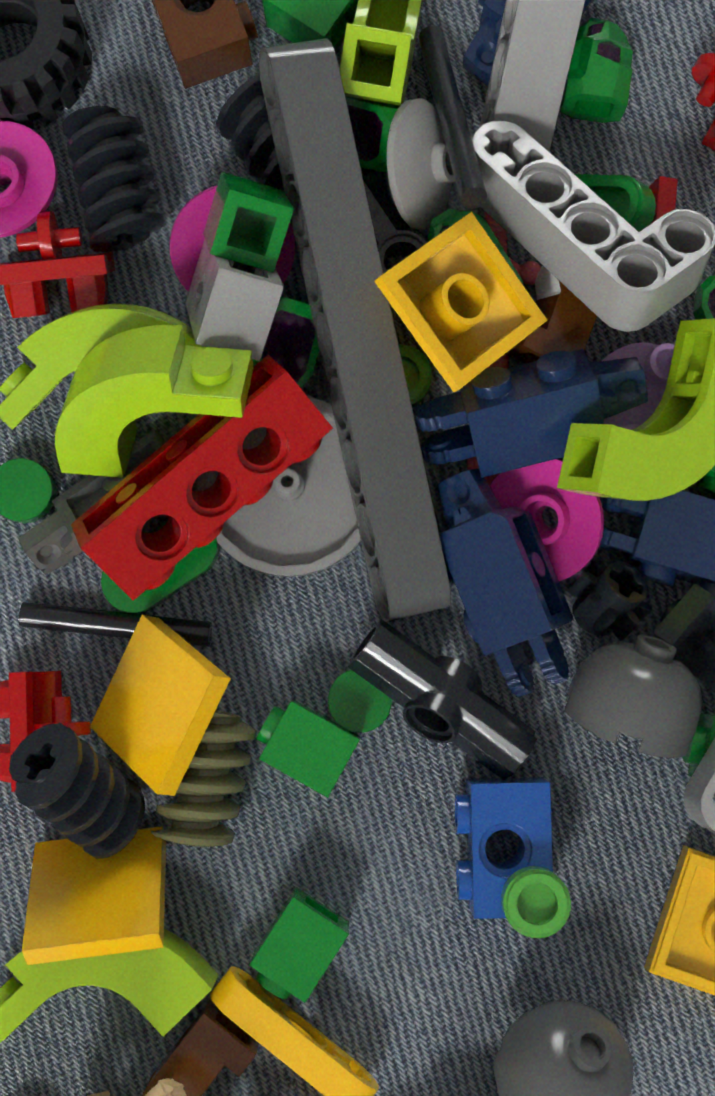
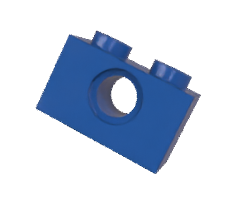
[455,777,553,919]

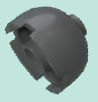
[565,635,702,758]
[494,1000,634,1096]

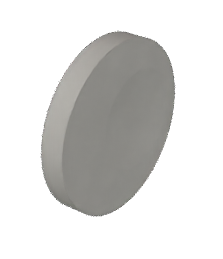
[197,397,361,577]

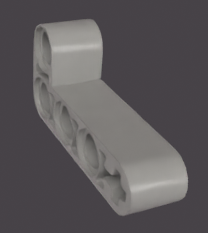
[480,0,585,151]
[472,121,715,332]

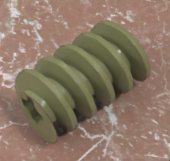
[151,710,257,847]

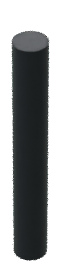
[19,602,212,647]

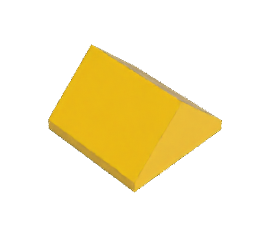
[374,212,547,392]

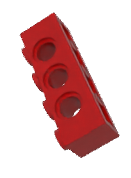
[71,355,333,601]

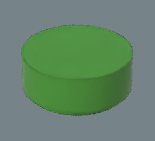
[501,866,571,938]

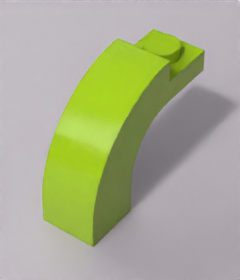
[340,0,423,106]
[0,304,202,430]
[557,318,715,501]
[55,325,254,478]
[0,928,219,1043]

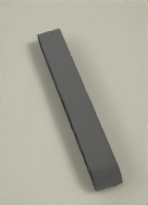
[259,38,451,623]

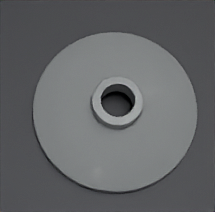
[387,98,455,230]

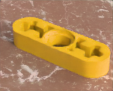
[210,966,379,1096]

